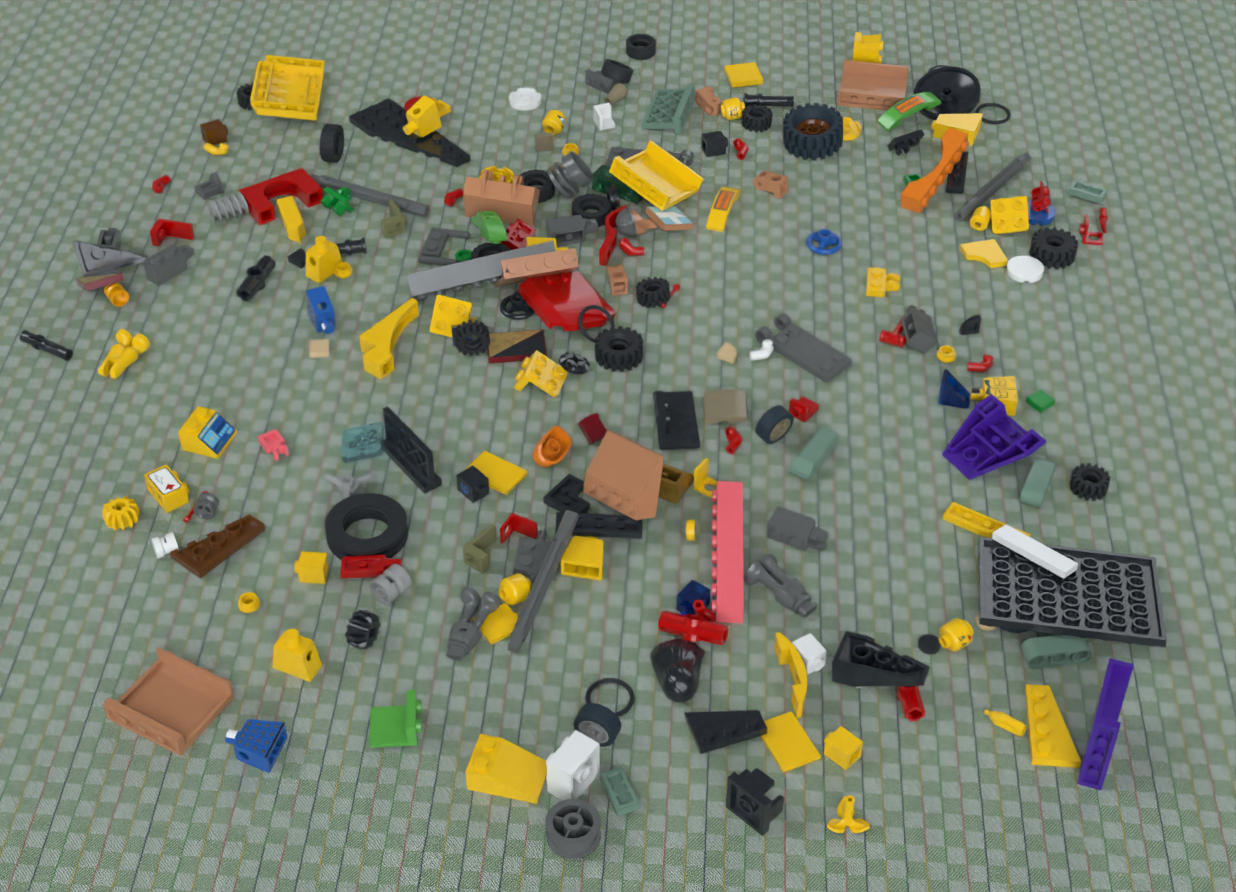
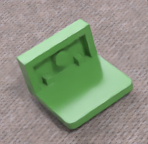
[369,690,422,748]

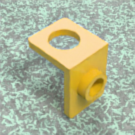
[693,458,717,498]

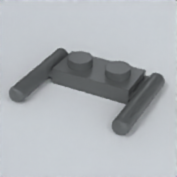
[418,227,470,266]

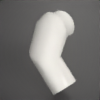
[749,339,774,361]

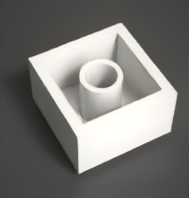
[546,730,600,801]

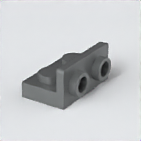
[585,69,623,94]

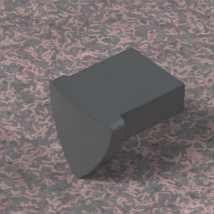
[194,172,223,200]

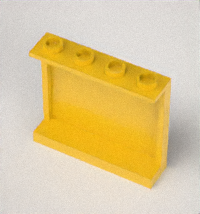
[609,140,704,211]

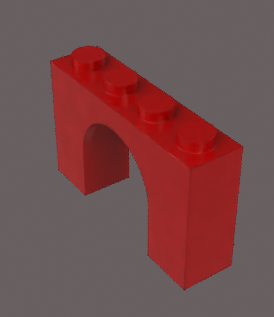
[239,168,323,226]

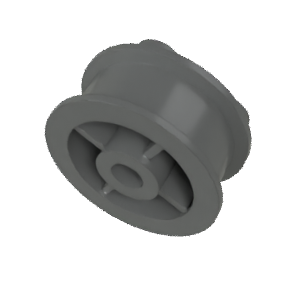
[545,799,601,859]

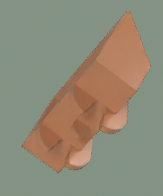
[463,170,540,227]

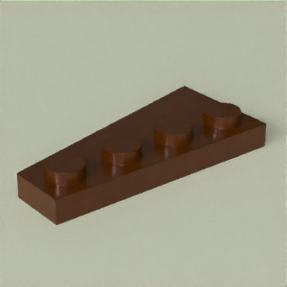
[170,514,265,578]

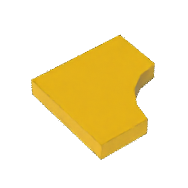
[960,239,1008,268]

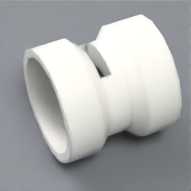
[151,532,179,559]

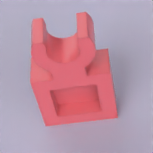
[257,429,289,461]

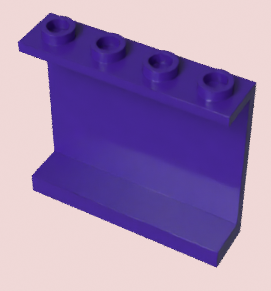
[1077,658,1134,790]

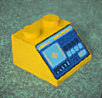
[178,406,237,459]

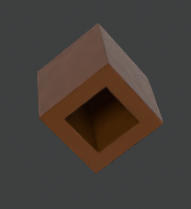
[200,119,228,146]

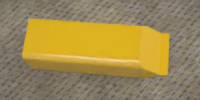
[276,196,306,244]

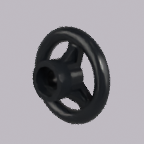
[500,292,535,320]

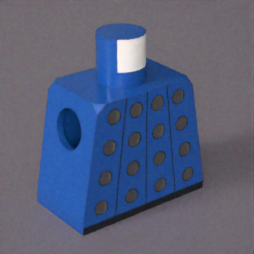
[306,286,335,334]
[225,719,288,773]

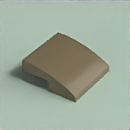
[704,389,748,426]

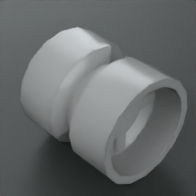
[369,564,412,605]

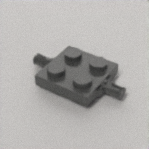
[513,530,559,584]

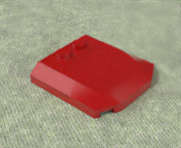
[518,271,616,331]

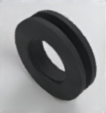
[325,493,408,560]

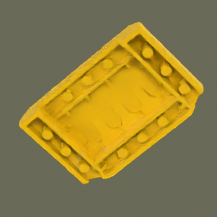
[250,55,325,121]

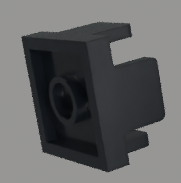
[726,768,784,836]

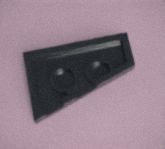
[684,710,768,754]

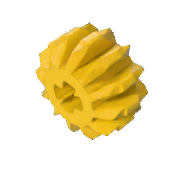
[102,496,140,531]

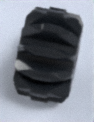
[345,610,381,650]

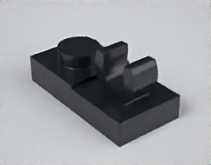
[887,129,925,156]

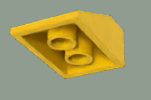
[465,734,547,804]

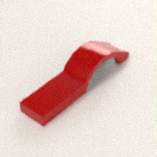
[599,204,630,266]

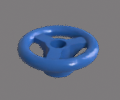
[806,229,842,255]

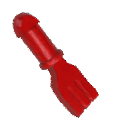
[1099,207,1108,233]

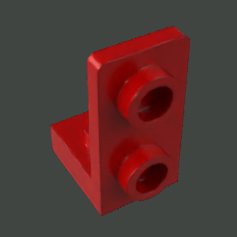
[150,218,195,247]

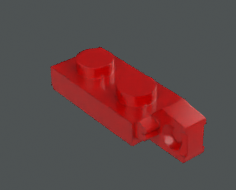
[340,555,403,579]

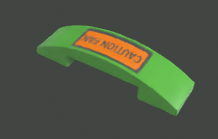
[878,92,941,132]

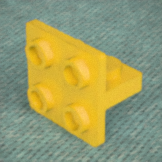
[429,295,477,337]

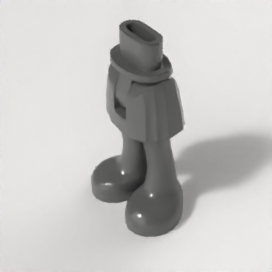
[744,554,817,618]
[446,587,501,661]

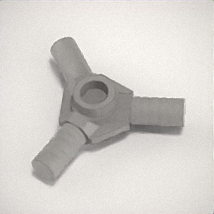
[324,472,374,500]

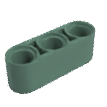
[1019,458,1056,508]
[1021,635,1092,669]

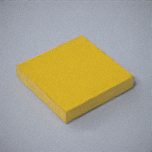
[724,62,763,88]

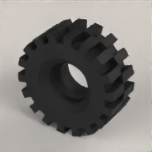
[1029,227,1078,269]
[595,326,643,372]

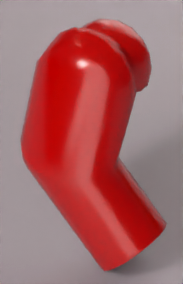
[733,138,749,160]
[152,175,171,194]
[444,188,464,206]
[619,238,644,256]
[967,355,994,372]
[725,426,742,454]
[693,600,716,622]

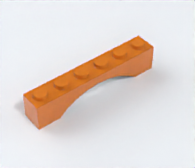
[901,127,969,213]

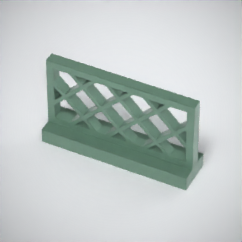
[642,84,696,134]

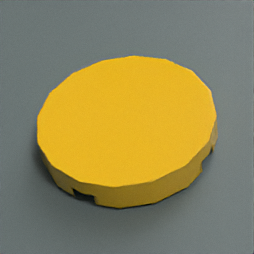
[843,117,861,141]

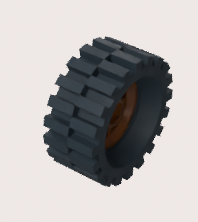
[783,103,843,160]

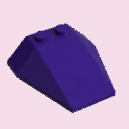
[942,394,1046,480]

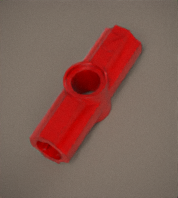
[658,610,729,646]
[896,686,925,722]

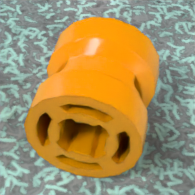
[104,282,129,307]

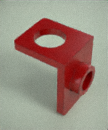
[1079,214,1103,245]
[500,513,538,544]

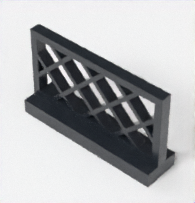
[380,406,442,494]

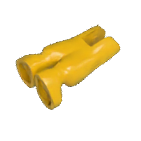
[98,329,150,380]

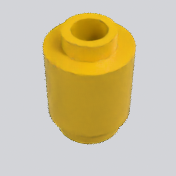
[970,206,991,231]

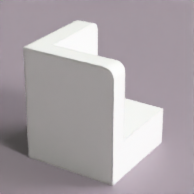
[593,103,615,131]

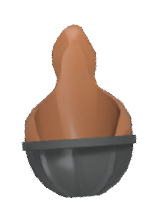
[616,204,659,237]

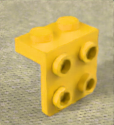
[990,196,1029,235]
[513,350,568,397]

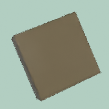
[535,133,553,152]

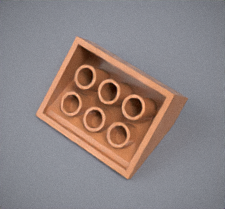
[583,430,664,520]

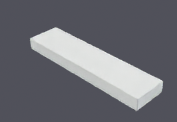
[992,524,1078,579]

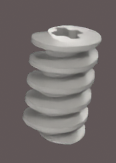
[208,192,249,223]

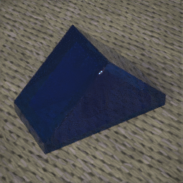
[938,369,970,409]

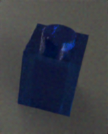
[676,579,711,615]

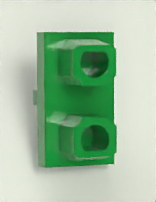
[321,187,354,216]

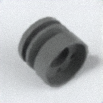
[547,151,594,199]

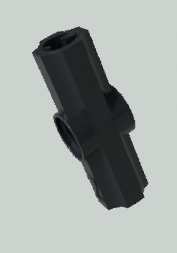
[236,255,276,302]

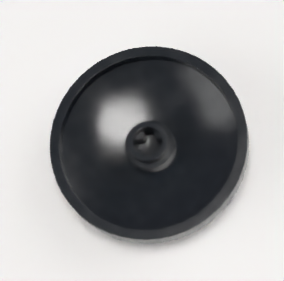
[914,66,981,120]

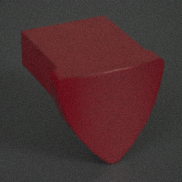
[577,413,607,445]

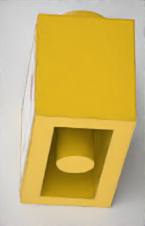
[144,464,190,513]

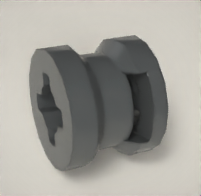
[193,493,219,520]

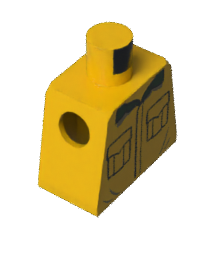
[970,376,1018,416]

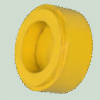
[686,519,697,541]

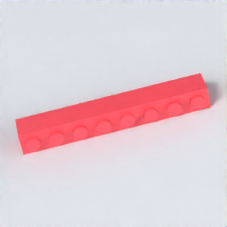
[712,481,744,623]

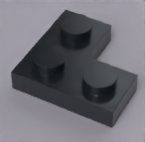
[543,474,590,513]

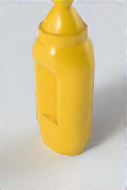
[984,709,1027,737]

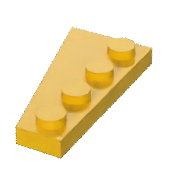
[1024,684,1081,768]

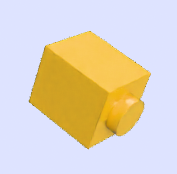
[294,551,329,584]
[824,726,863,770]

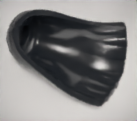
[650,639,706,703]

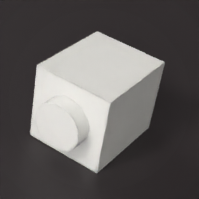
[792,633,827,675]

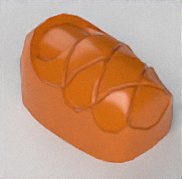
[532,426,572,468]

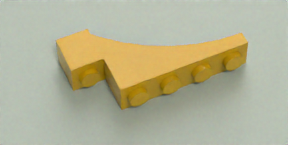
[359,298,419,380]

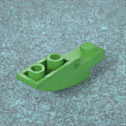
[472,211,507,244]

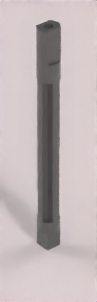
[954,152,1032,221]
[311,174,430,217]
[508,510,579,654]

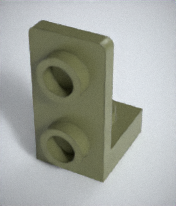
[381,199,407,238]
[463,524,497,574]

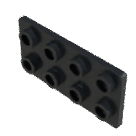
[653,390,700,450]

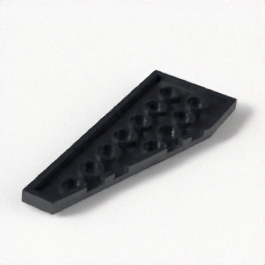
[349,98,471,167]

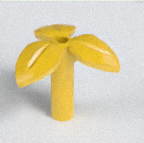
[827,795,870,833]

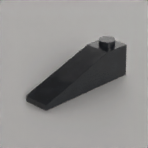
[832,631,930,687]

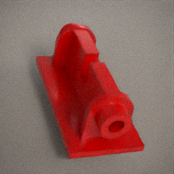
[1031,180,1051,213]

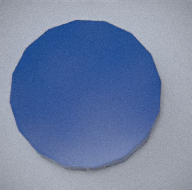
[1028,200,1056,226]

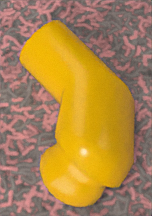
[203,143,229,155]

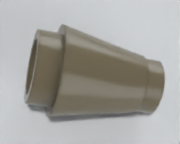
[604,83,628,105]

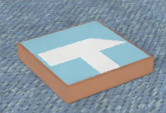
[645,206,694,231]

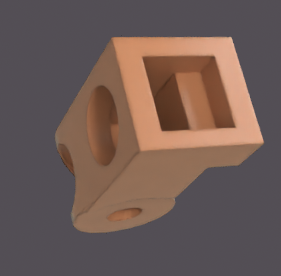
[695,86,721,116]
[753,171,789,199]
[606,264,628,296]

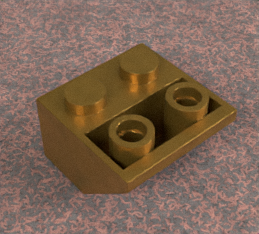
[658,463,694,504]

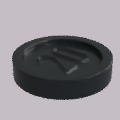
[918,634,941,654]

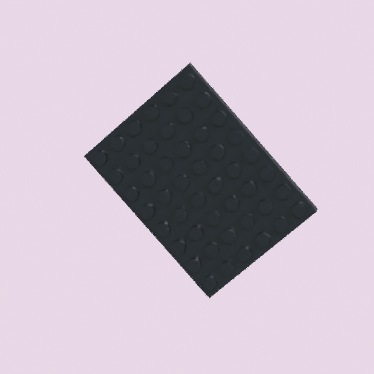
[978,537,1167,647]

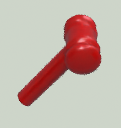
[879,316,906,348]

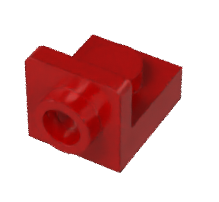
[789,396,819,423]

